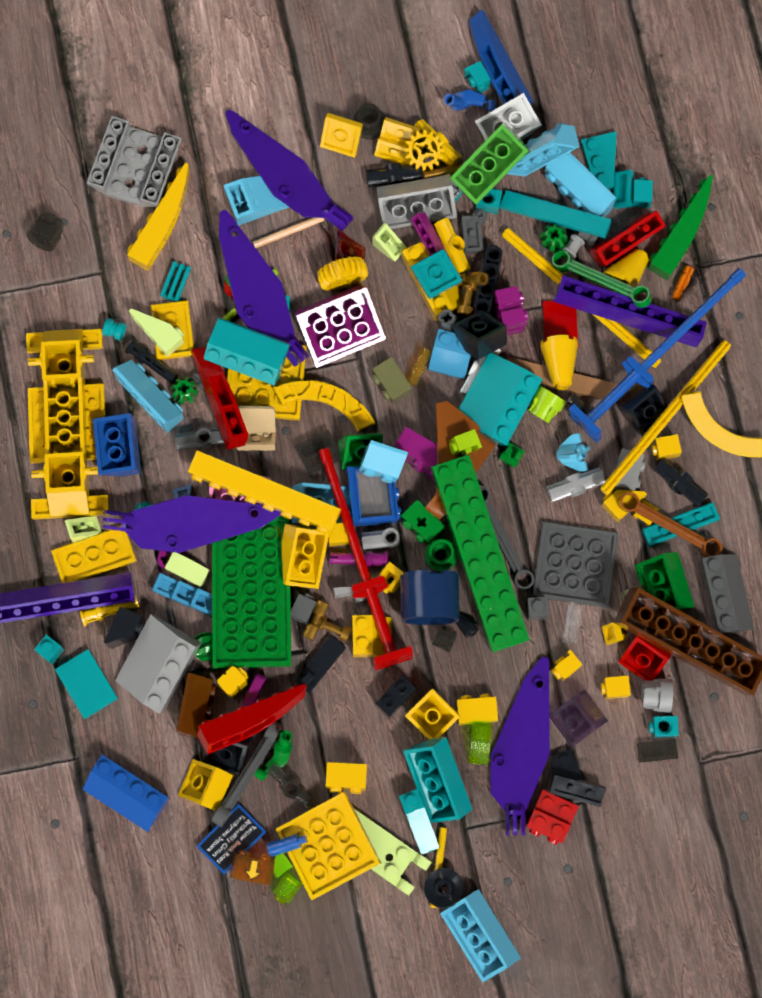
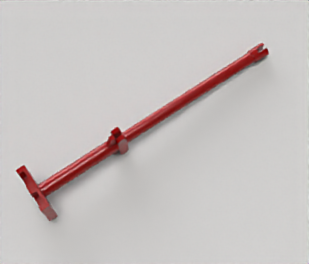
[319,448,413,671]

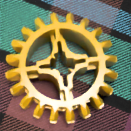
[317,256,368,291]

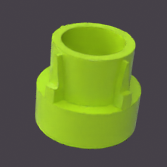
[528,385,567,423]

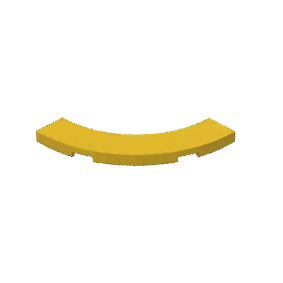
[273,380,375,432]
[682,391,762,458]

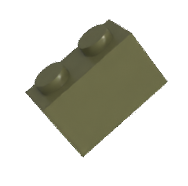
[371,357,412,404]

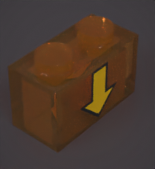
[229,850,275,886]

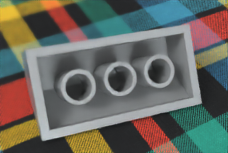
[376,175,457,229]

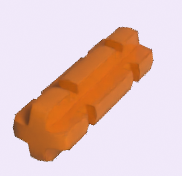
[672,265,694,301]

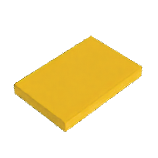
[151,300,194,361]

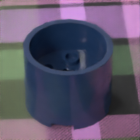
[400,570,459,625]

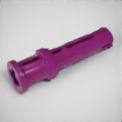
[330,551,388,568]

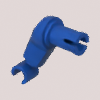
[444,90,497,111]

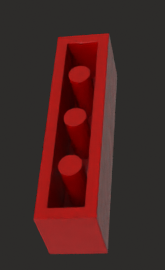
[589,210,666,267]

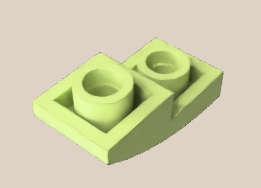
[165,552,210,587]

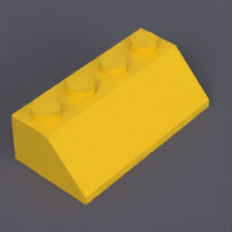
[402,242,464,322]

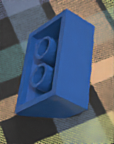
[93,413,141,476]

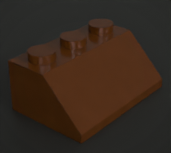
[176,673,217,739]

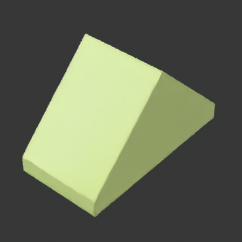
[372,223,407,261]
[65,516,102,543]

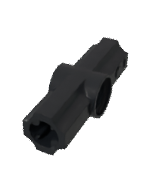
[366,163,423,187]
[653,457,709,507]

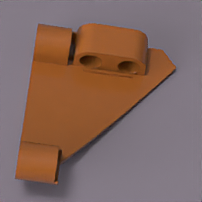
[425,401,496,520]

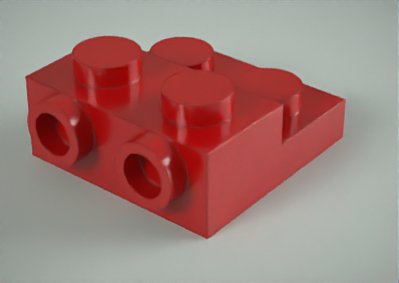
[527,789,579,845]

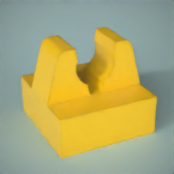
[602,622,627,645]

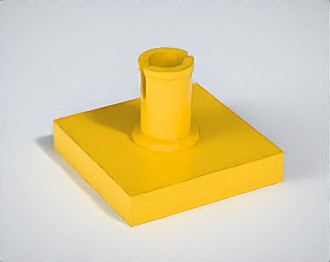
[320,113,363,158]

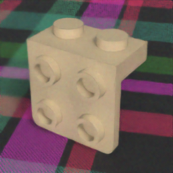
[237,406,276,451]

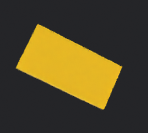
[51,526,137,583]

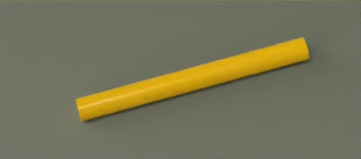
[430,827,447,908]

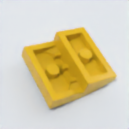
[374,117,421,165]

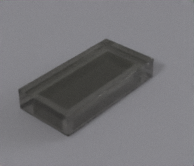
[636,739,678,763]

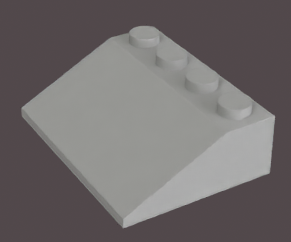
[115,614,201,714]

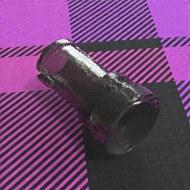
[565,392,594,415]

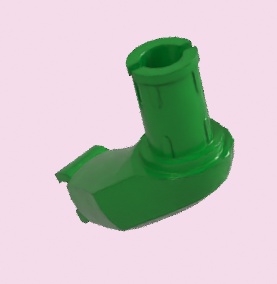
[254,730,293,781]

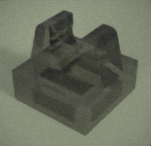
[432,626,457,652]

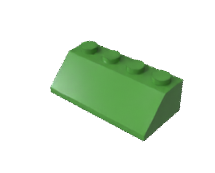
[450,123,529,205]

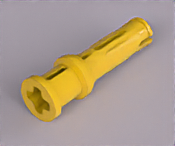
[79,595,139,627]

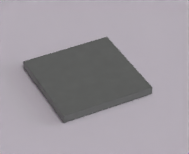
[532,521,619,608]

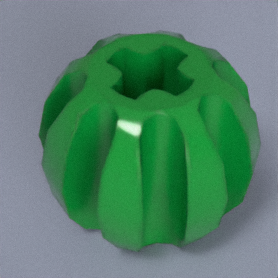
[539,224,567,252]
[170,377,199,405]
[194,632,212,661]

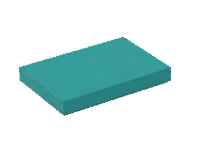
[55,649,118,719]

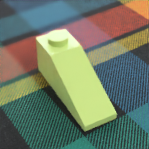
[129,309,184,357]

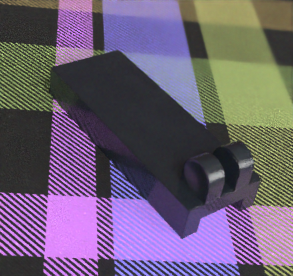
[549,773,606,807]

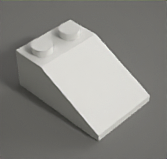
[475,93,542,140]

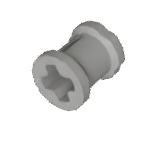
[561,234,585,259]

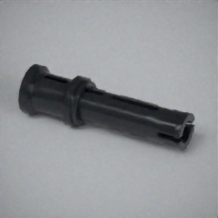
[125,339,179,384]

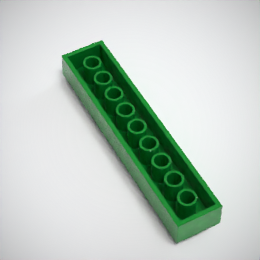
[430,455,530,653]

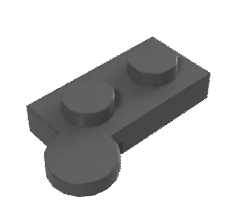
[461,209,487,254]

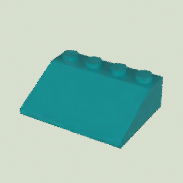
[458,353,543,446]

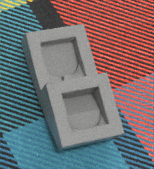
[334,587,368,603]

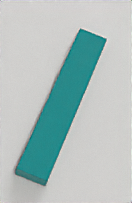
[500,190,612,238]

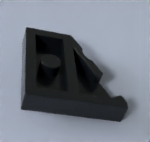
[550,749,584,786]

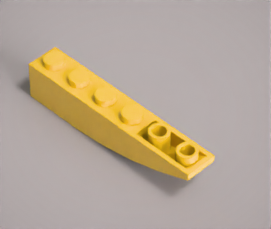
[127,162,190,271]

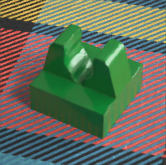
[499,442,525,468]

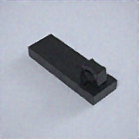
[294,636,346,694]

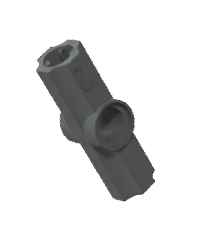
[175,427,225,451]

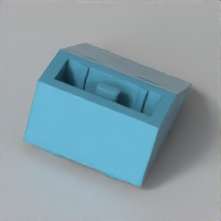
[223,176,289,226]

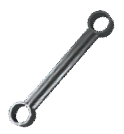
[479,485,534,591]
[212,722,284,827]

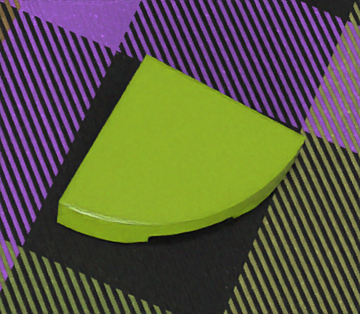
[273,853,293,878]

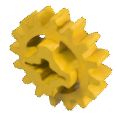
[404,130,445,171]

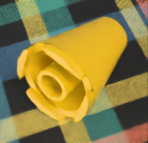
[603,249,649,294]
[540,335,578,390]

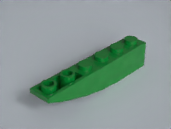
[649,174,713,281]

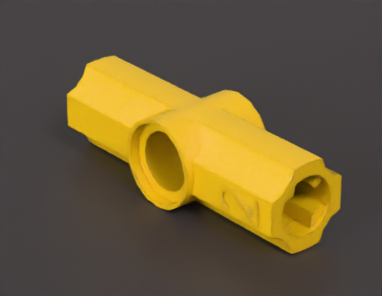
[414,119,462,167]
[434,218,471,274]

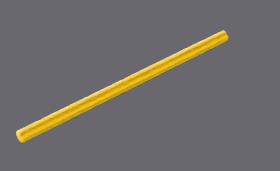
[502,228,662,368]
[600,340,731,495]

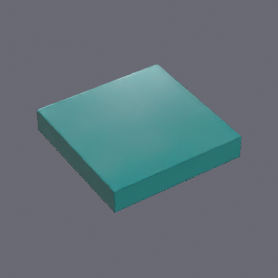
[411,248,462,300]

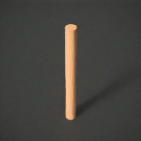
[253,218,324,248]

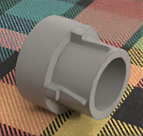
[641,679,673,713]

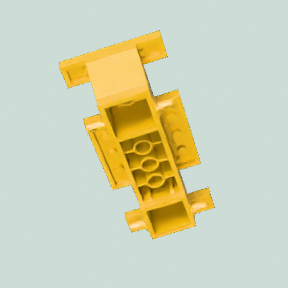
[26,329,109,520]

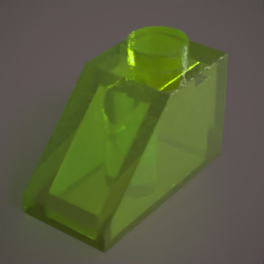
[469,722,493,765]
[273,872,304,905]

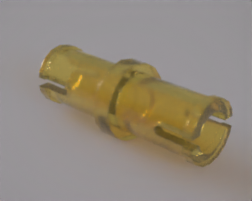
[407,347,432,387]

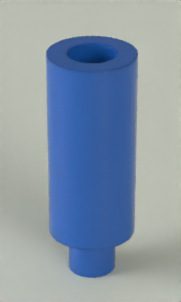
[267,834,307,857]

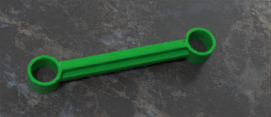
[552,250,652,308]

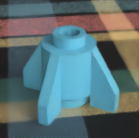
[556,433,590,472]

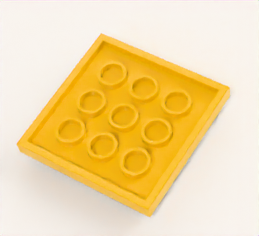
[227,345,307,421]
[276,792,381,900]

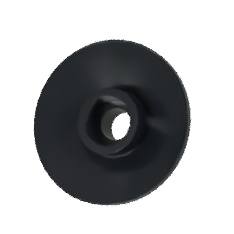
[424,868,464,908]

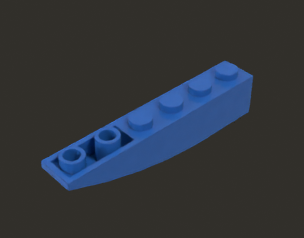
[469,10,534,105]

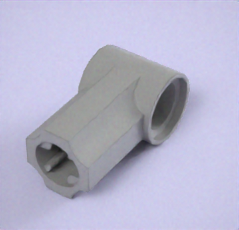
[361,528,400,550]

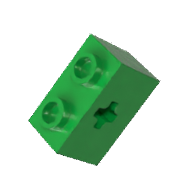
[401,499,445,545]

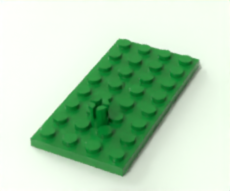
[212,516,292,668]

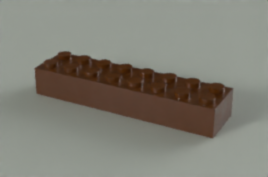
[613,587,762,696]

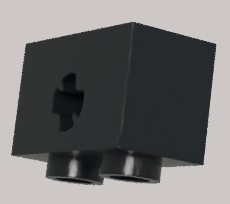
[375,675,416,719]

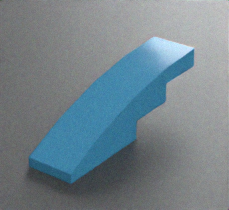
[151,573,212,617]

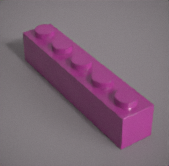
[410,212,452,262]

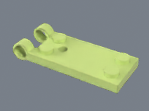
[354,809,431,896]

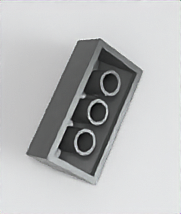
[699,554,754,635]

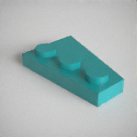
[580,131,617,190]

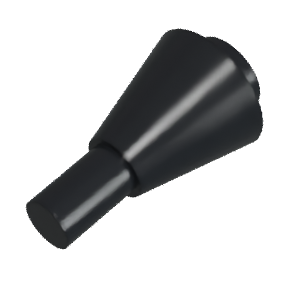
[456,615,479,638]

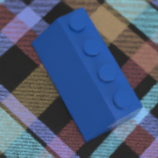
[82,755,170,832]

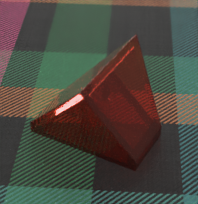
[335,229,366,261]

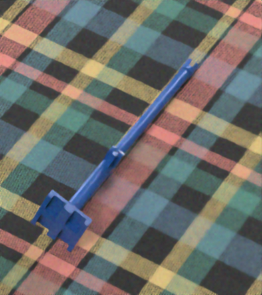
[569,268,746,443]

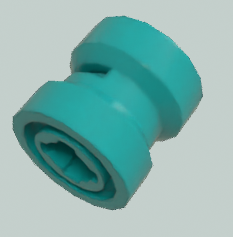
[102,318,127,341]

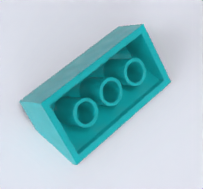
[203,317,290,385]
[403,737,473,823]

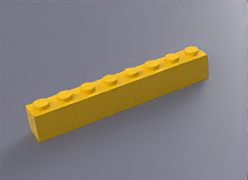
[188,451,341,534]

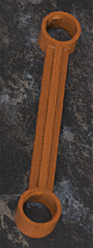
[618,492,722,557]

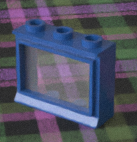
[345,466,401,527]

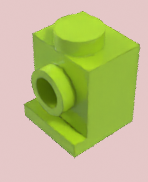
[449,429,482,456]

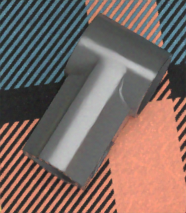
[438,309,461,333]

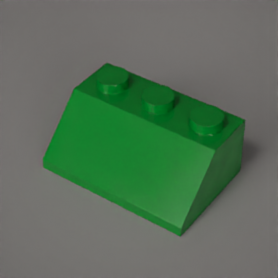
[635,552,695,612]

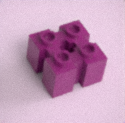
[493,286,528,336]

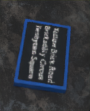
[196,804,267,875]

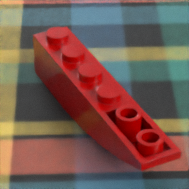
[191,346,249,450]
[197,684,307,754]

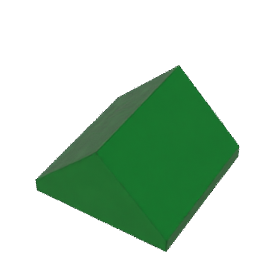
[338,433,383,470]

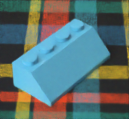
[507,123,580,177]
[544,152,616,217]
[113,360,184,433]
[440,889,521,982]

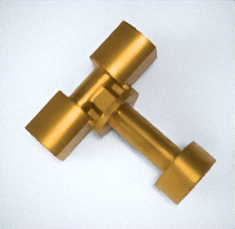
[456,272,488,316]
[302,600,353,642]

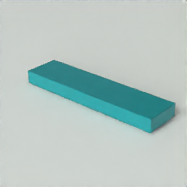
[642,502,720,547]

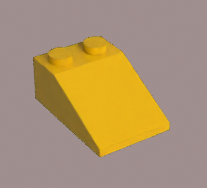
[281,524,329,589]

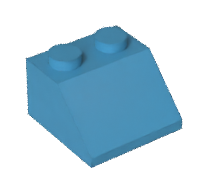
[428,329,471,380]

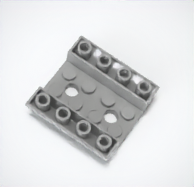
[87,116,182,207]

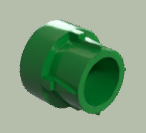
[424,539,457,573]

